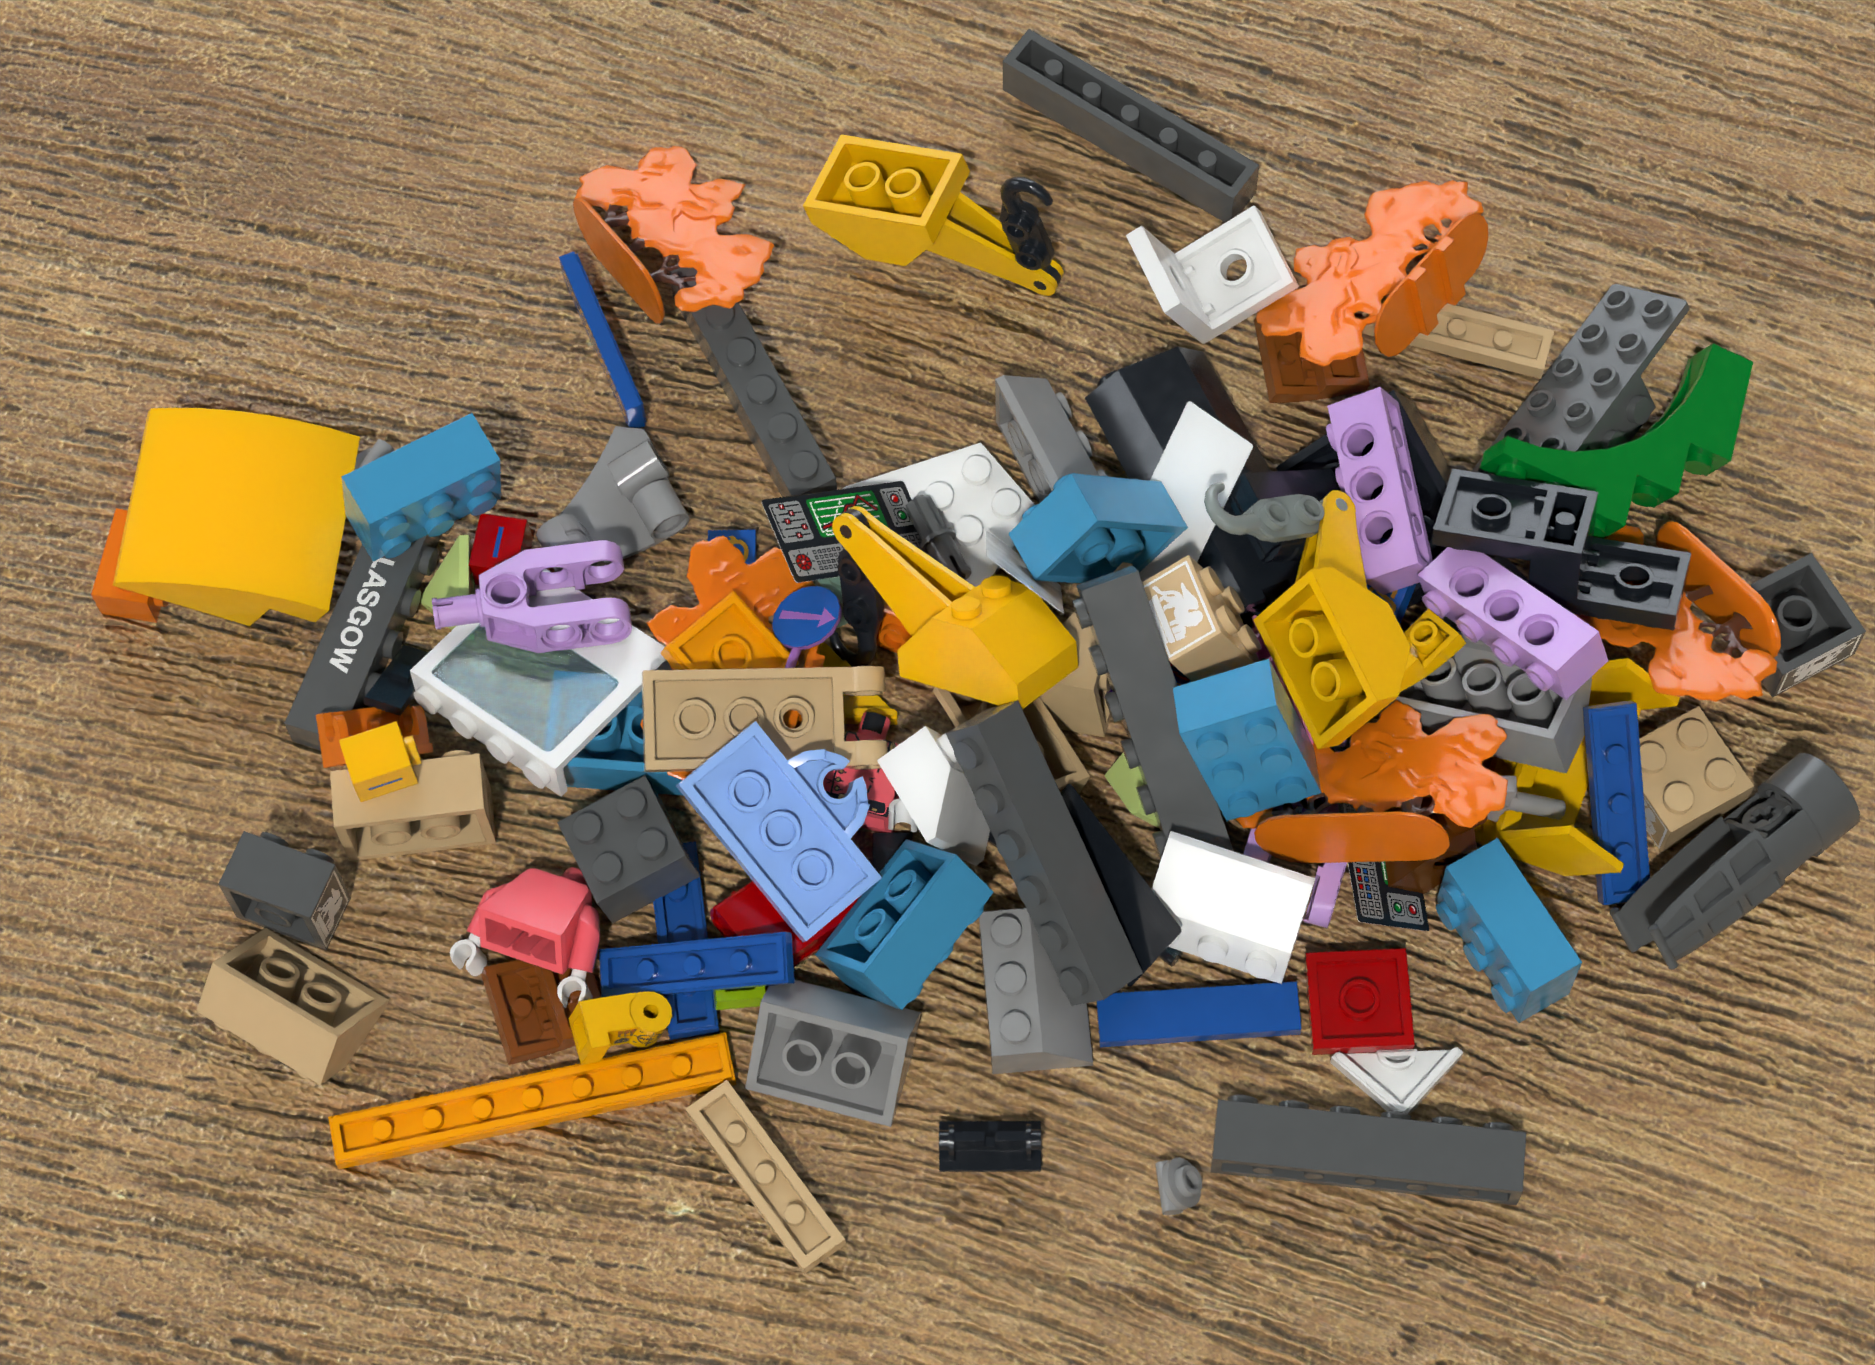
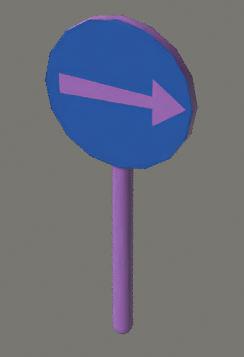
[772,586,842,668]

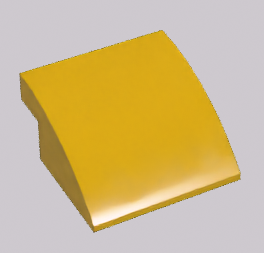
[113,408,360,626]

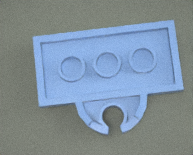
[676,721,882,942]

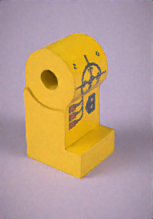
[568,991,672,1065]

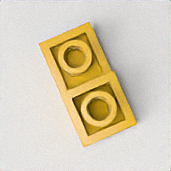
[1400,608,1466,692]

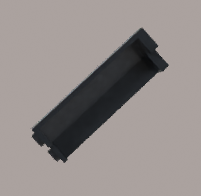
[1085,347,1301,627]

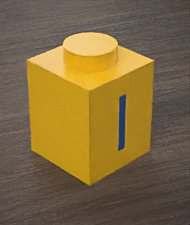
[339,721,422,803]

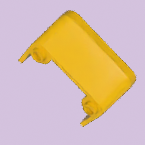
[1474,658,1680,876]

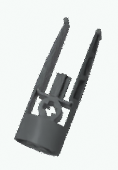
[1610,753,1860,970]

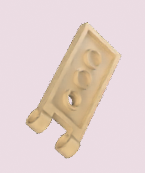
[641,666,888,772]

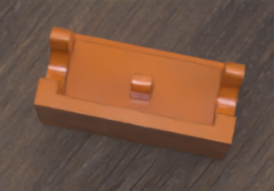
[316,705,433,768]

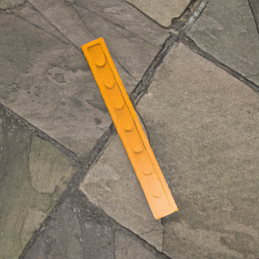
[328,1032,737,1170]

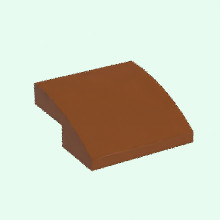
[1254,314,1370,403]
[481,960,601,1065]

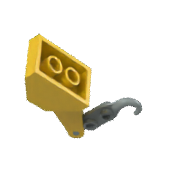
[1204,482,1411,749]

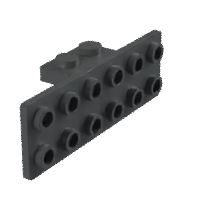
[1472,284,1690,475]

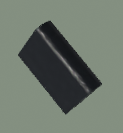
[1228,469,1341,563]

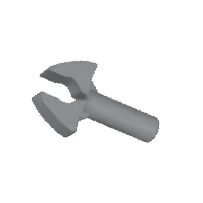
[1487,775,1566,822]

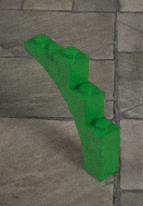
[1480,343,1753,539]

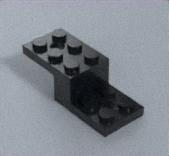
[1432,469,1691,630]

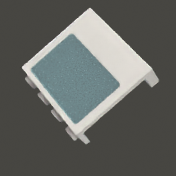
[410,569,672,797]

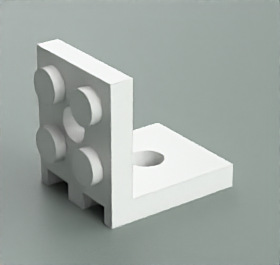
[1126,206,1299,344]

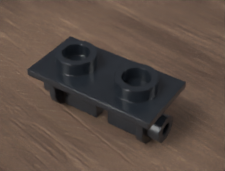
[939,1121,1041,1172]

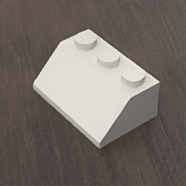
[877,726,990,866]
[1152,831,1316,984]

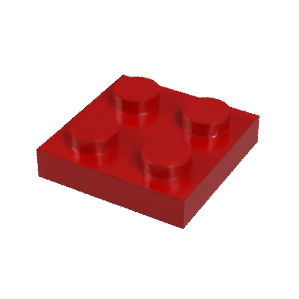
[1304,948,1415,1055]

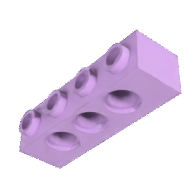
[1326,387,1433,595]
[1418,547,1608,700]

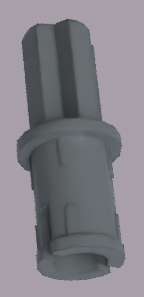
[906,494,971,580]

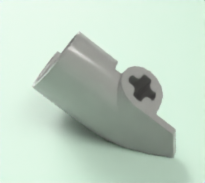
[536,426,690,572]

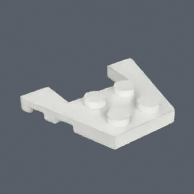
[843,443,1035,587]

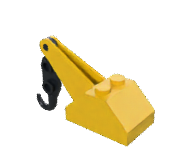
[803,135,1064,296]
[829,506,1079,709]

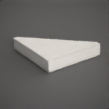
[1330,1047,1463,1114]

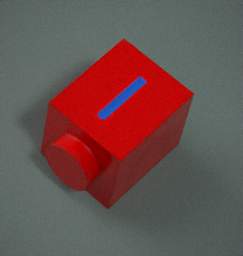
[469,514,533,585]

